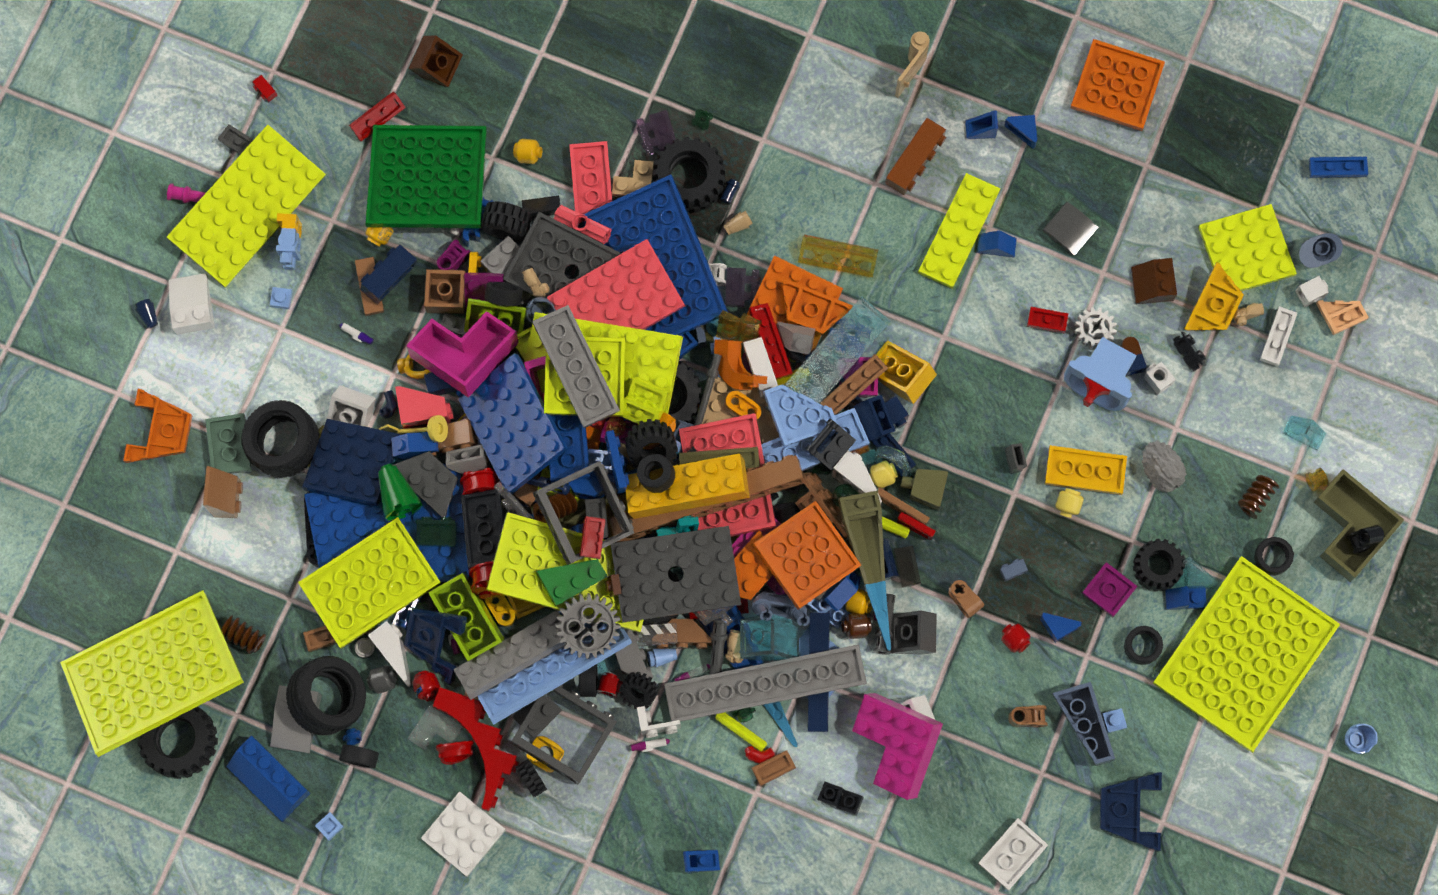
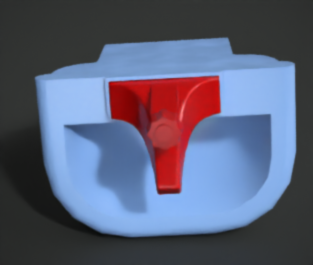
[1064,337,1136,411]

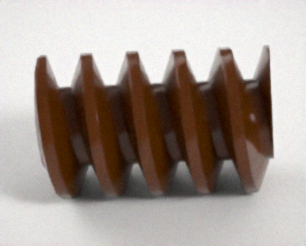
[1238,475,1279,519]
[533,491,577,523]
[221,615,266,654]

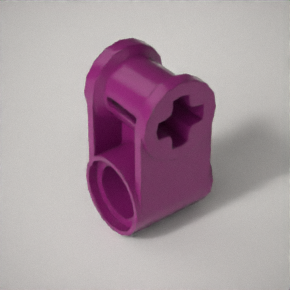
[437,239,472,270]

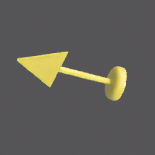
[378,415,448,443]

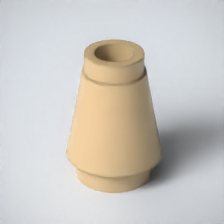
[723,211,753,235]

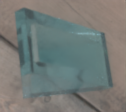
[1282,416,1326,451]
[1184,556,1218,589]

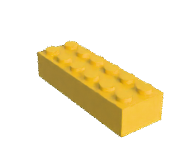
[626,453,750,519]

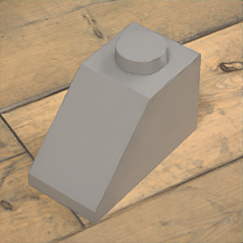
[777,322,815,355]
[446,445,491,474]

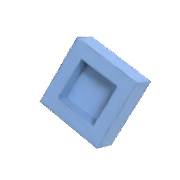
[270,287,293,309]
[1102,708,1127,733]
[315,812,344,841]

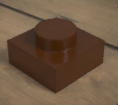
[605,574,622,597]

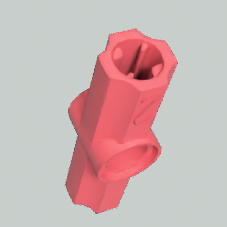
[554,205,612,244]

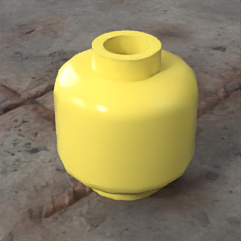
[869,460,898,488]
[1055,488,1084,518]

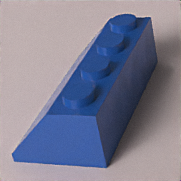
[226,736,311,822]

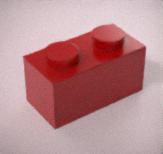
[252,75,278,103]

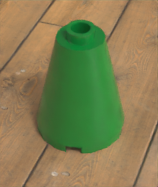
[378,464,422,521]

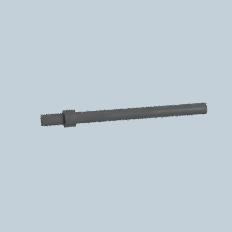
[694,354,722,426]

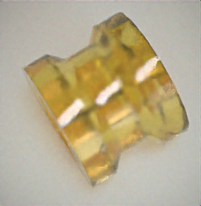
[1305,468,1329,491]

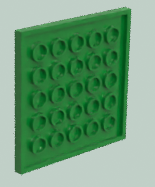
[365,125,487,228]

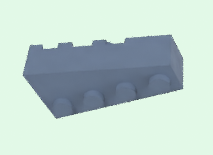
[1052,682,1115,766]

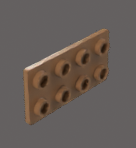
[795,472,848,538]

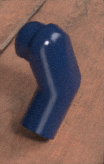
[379,390,397,419]

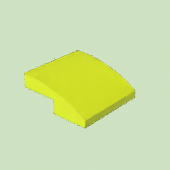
[623,377,671,424]

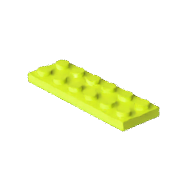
[918,173,1001,289]

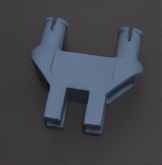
[752,587,810,626]

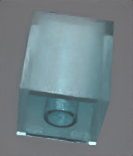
[740,614,799,662]

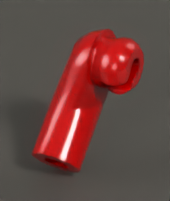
[745,746,775,763]

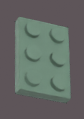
[205,413,252,474]

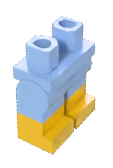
[276,213,302,270]

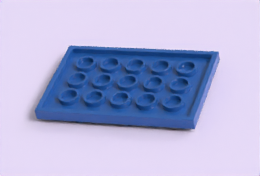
[458,354,568,495]

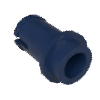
[720,179,740,204]

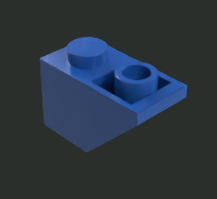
[824,570,861,612]

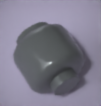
[367,665,398,694]

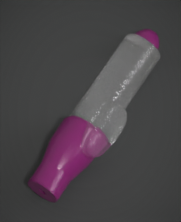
[674,663,710,682]

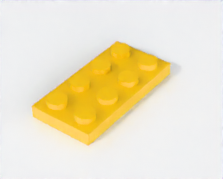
[1045,445,1127,495]

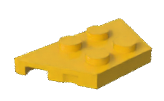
[1184,262,1244,330]

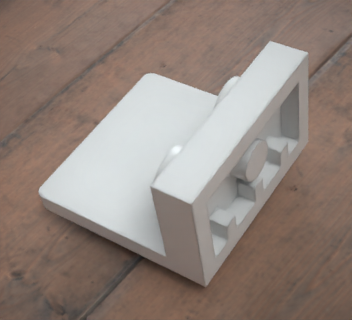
[637,706,681,738]

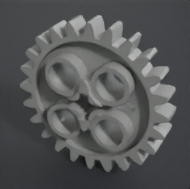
[555,593,621,659]

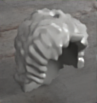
[1142,440,1187,493]

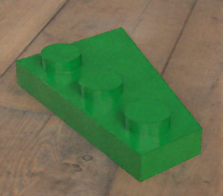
[536,559,608,607]

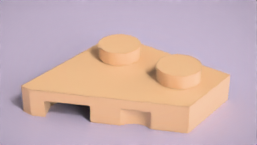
[1316,300,1369,335]

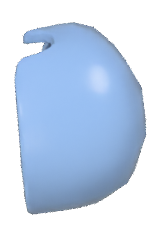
[1344,723,1378,754]

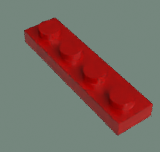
[749,303,793,380]

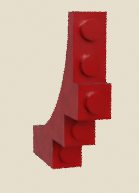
[433,687,519,812]

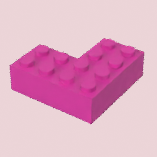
[406,311,519,398]
[852,693,943,800]

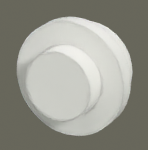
[355,638,375,658]

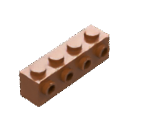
[885,118,947,195]

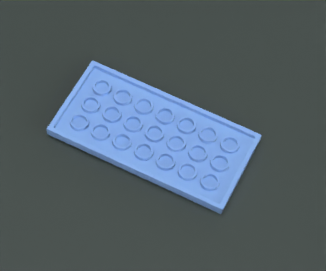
[477,611,632,725]

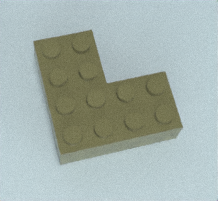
[1314,469,1404,582]

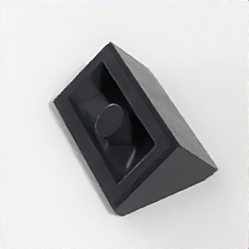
[522,195,561,218]

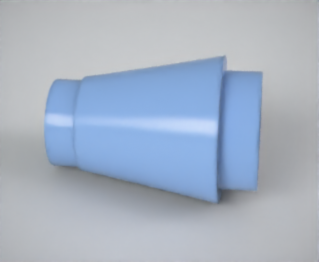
[647,648,677,668]

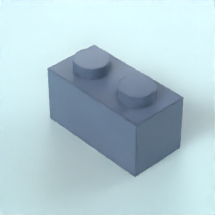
[1000,559,1028,582]

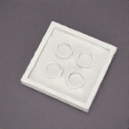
[421,791,506,877]

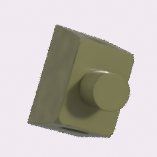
[901,469,948,511]

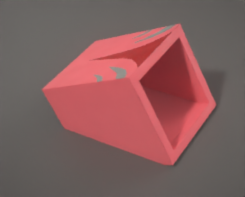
[395,386,454,429]

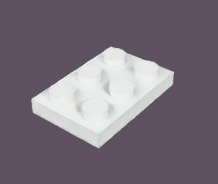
[978,818,1048,891]

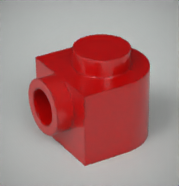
[597,673,623,698]

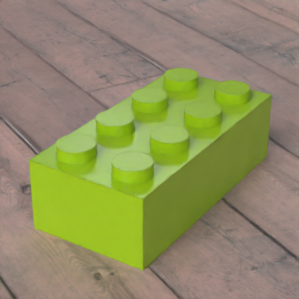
[428,571,505,661]

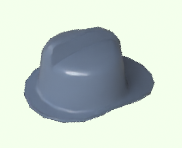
[1299,233,1343,268]

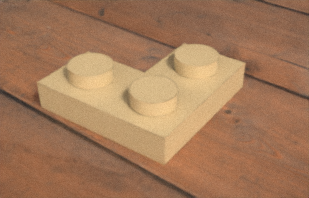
[612,160,654,197]

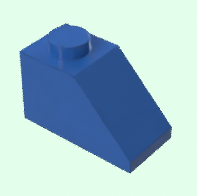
[391,432,439,460]

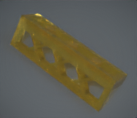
[798,234,878,278]

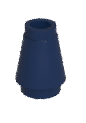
[135,299,158,329]

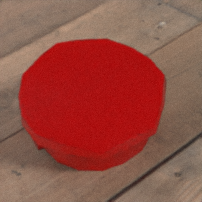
[436,740,474,765]

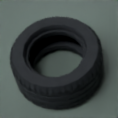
[241,400,320,478]
[286,656,366,736]

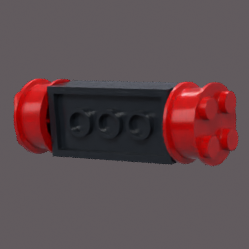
[460,468,506,599]

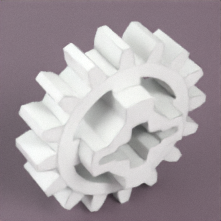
[1075,307,1117,349]

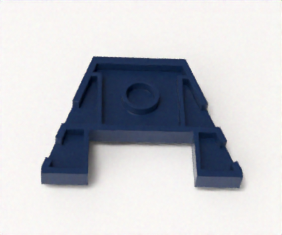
[404,609,467,684]
[1100,772,1162,851]

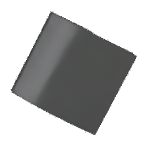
[1043,202,1098,256]

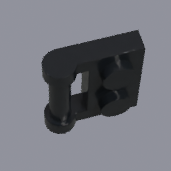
[805,418,856,470]

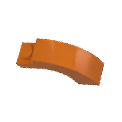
[714,339,768,390]

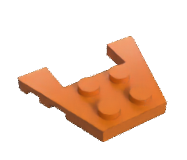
[123,388,193,463]

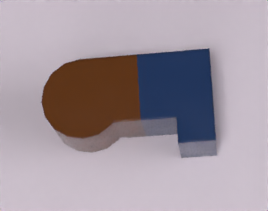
[1120,337,1147,377]

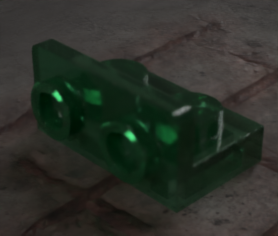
[416,517,457,547]

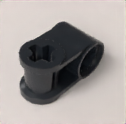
[1346,525,1384,554]

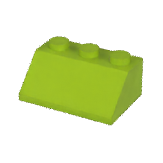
[464,299,526,334]

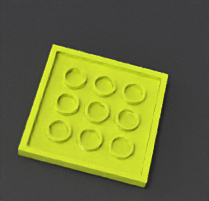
[1198,204,1297,292]
[544,337,625,417]

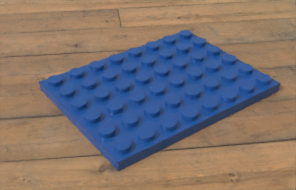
[579,175,729,336]
[304,463,470,584]

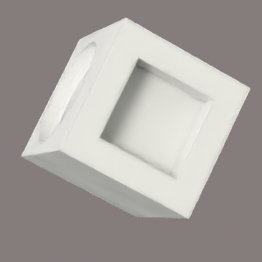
[1295,276,1329,307]
[1144,361,1176,395]

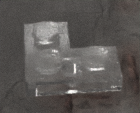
[407,706,463,750]

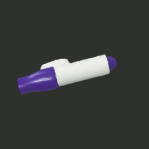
[339,323,374,345]

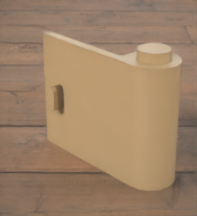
[895,32,930,98]

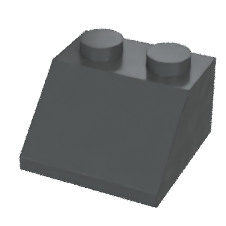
[891,610,937,655]

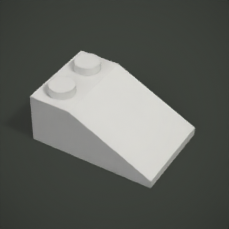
[169,273,215,335]
[832,450,882,504]
[368,621,412,687]

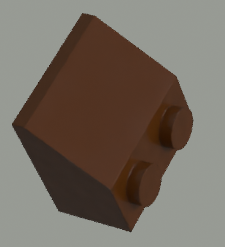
[408,35,463,87]
[1131,258,1177,305]

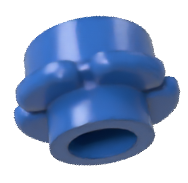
[343,728,362,745]

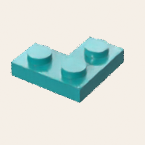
[655,516,699,537]

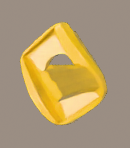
[526,736,564,773]

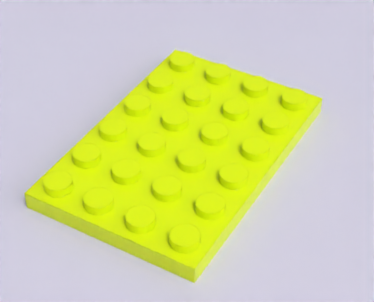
[298,517,441,649]

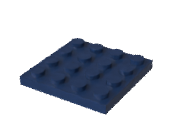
[302,419,400,506]

